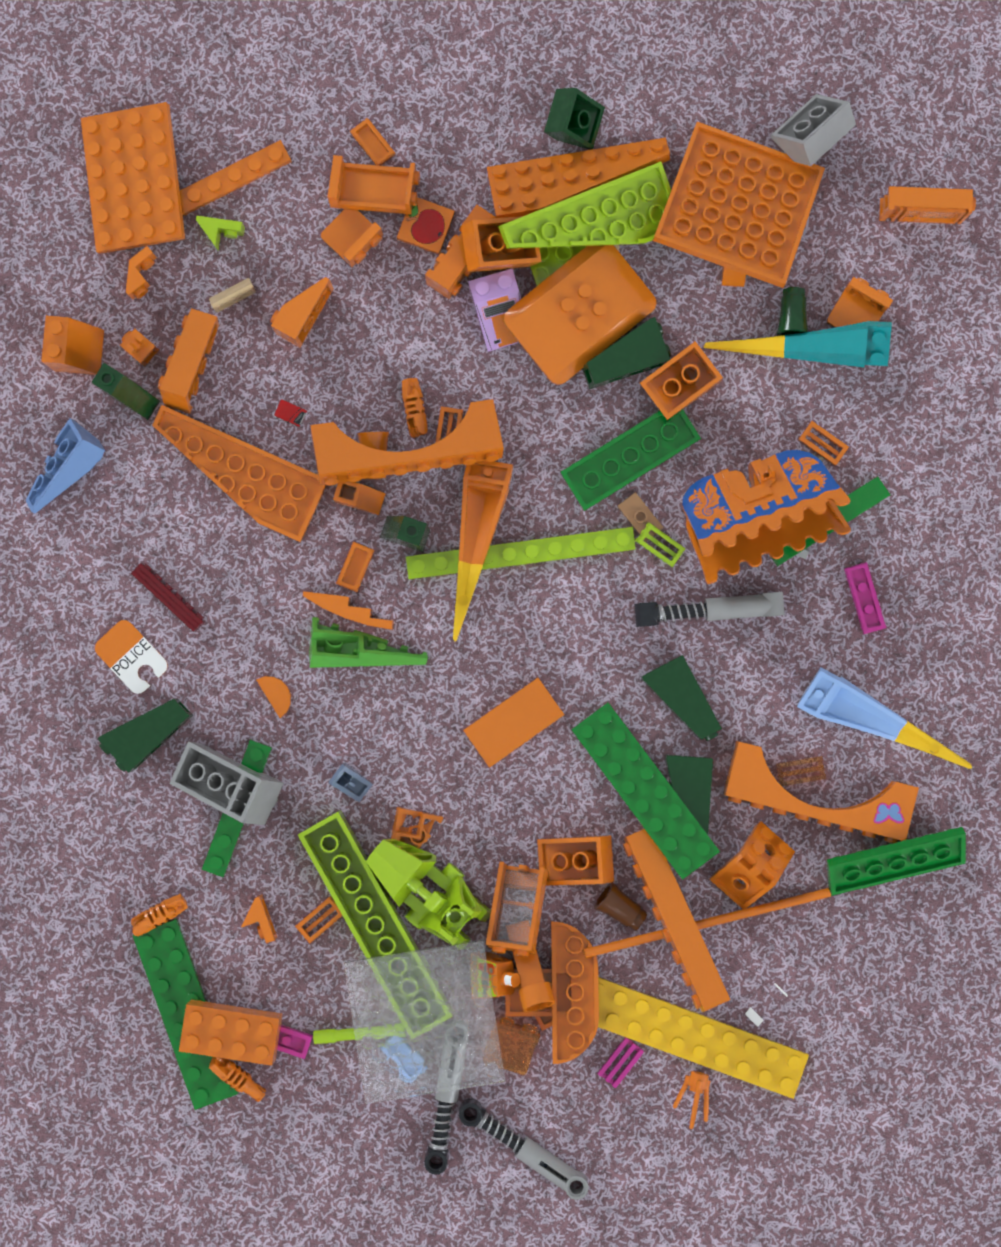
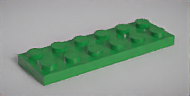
[560,410,701,511]
[827,827,966,896]

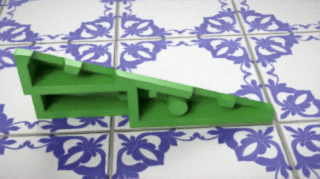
[309,617,428,668]

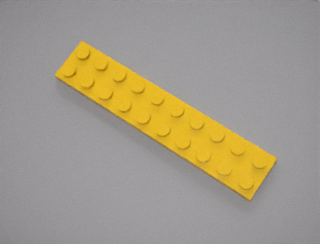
[598,977,809,1099]

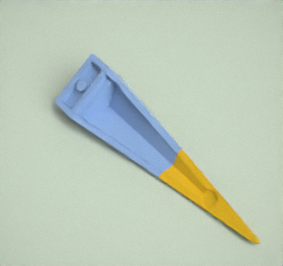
[797,667,972,769]

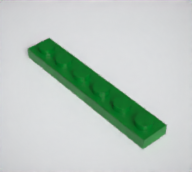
[202,740,272,877]

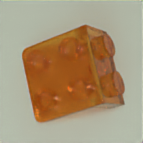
[483,1016,540,1075]

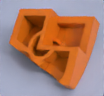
[391,807,443,848]

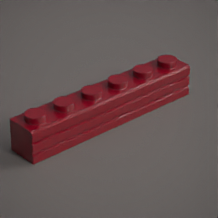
[131,563,205,632]

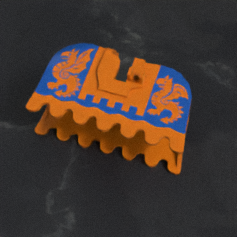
[682,450,851,584]

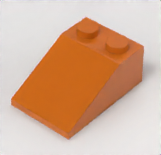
[270,277,334,348]
[639,341,723,420]
[537,835,614,886]

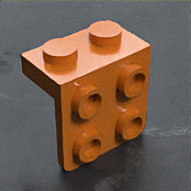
[321,209,383,267]
[827,277,893,328]

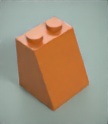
[41,315,104,375]

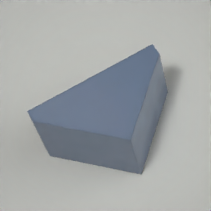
[328,763,373,802]

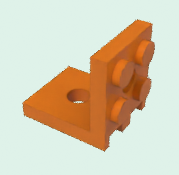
[709,821,795,909]

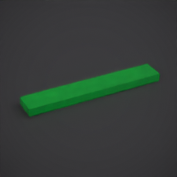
[770,476,890,567]

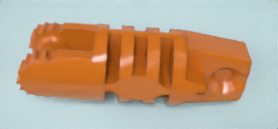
[402,378,428,438]
[131,894,188,937]

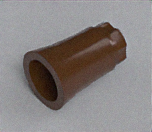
[594,882,647,931]

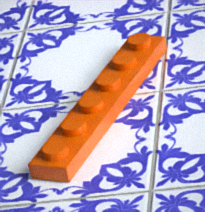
[180,140,292,216]

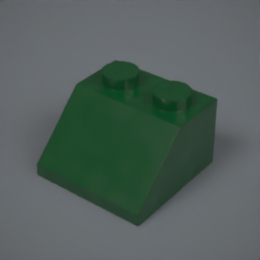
[544,88,605,150]

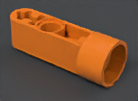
[506,920,555,1012]

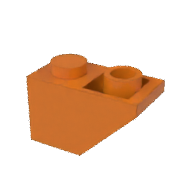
[333,481,386,515]

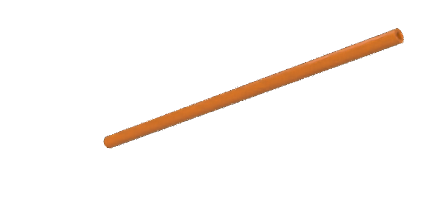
[583,888,831,958]

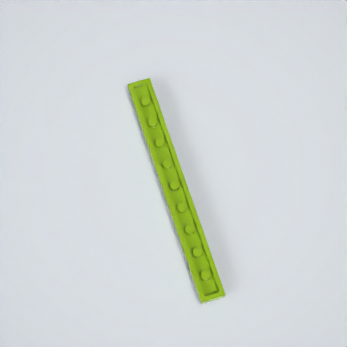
[406,527,636,580]

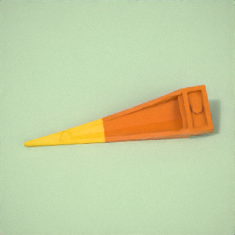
[453,461,513,642]

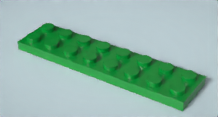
[571,702,720,880]
[132,919,239,1110]

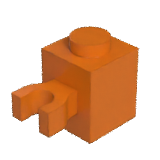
[120,328,159,367]

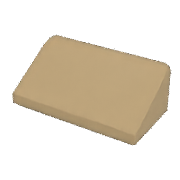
[209,278,256,313]

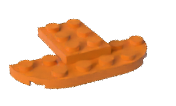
[505,921,599,1064]

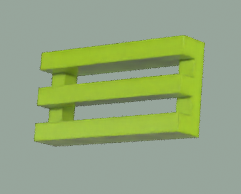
[635,522,685,567]

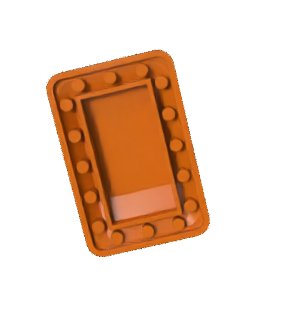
[503,245,657,385]

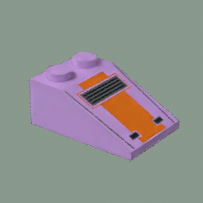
[468,269,521,352]

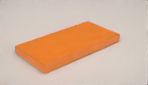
[463,678,564,768]

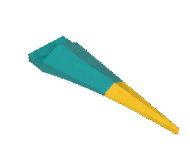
[704,321,892,368]

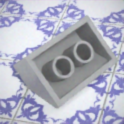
[771,94,856,166]

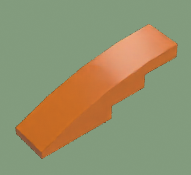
[303,591,394,630]

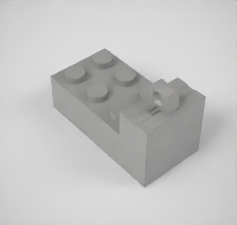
[169,741,284,825]

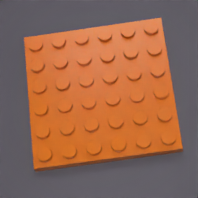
[653,122,825,288]

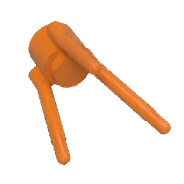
[673,1071,711,1129]

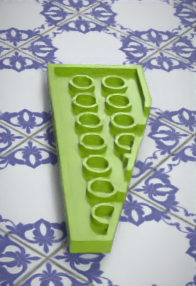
[498,162,671,249]

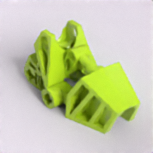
[366,839,491,949]

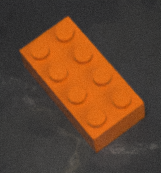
[179,999,283,1066]

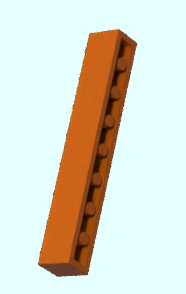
[623,829,731,1012]

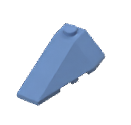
[25,418,105,513]

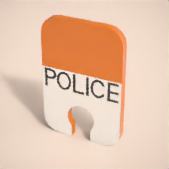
[95,620,168,694]

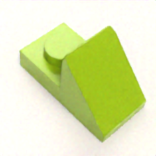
[196,216,245,251]

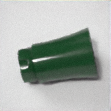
[777,287,809,336]

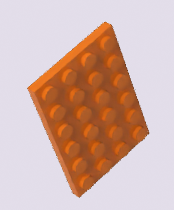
[81,102,185,253]

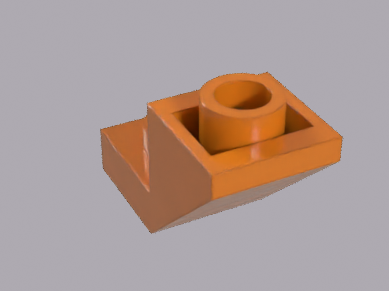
[126,246,157,300]

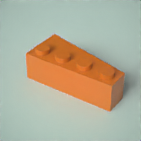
[425,204,496,299]
[158,308,219,414]

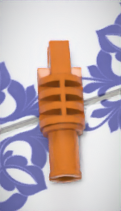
[209,1057,266,1102]

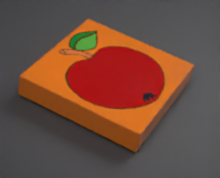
[397,197,455,255]

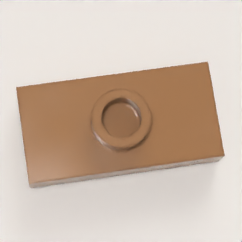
[617,492,664,542]

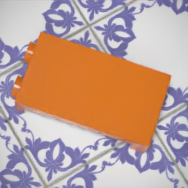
[327,155,420,214]

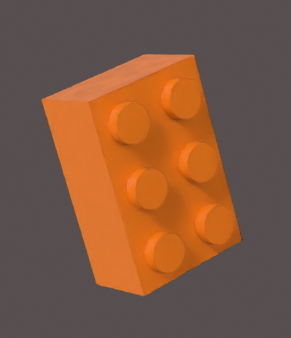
[461,216,542,272]

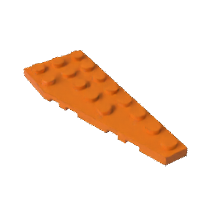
[487,137,670,218]
[152,405,327,543]

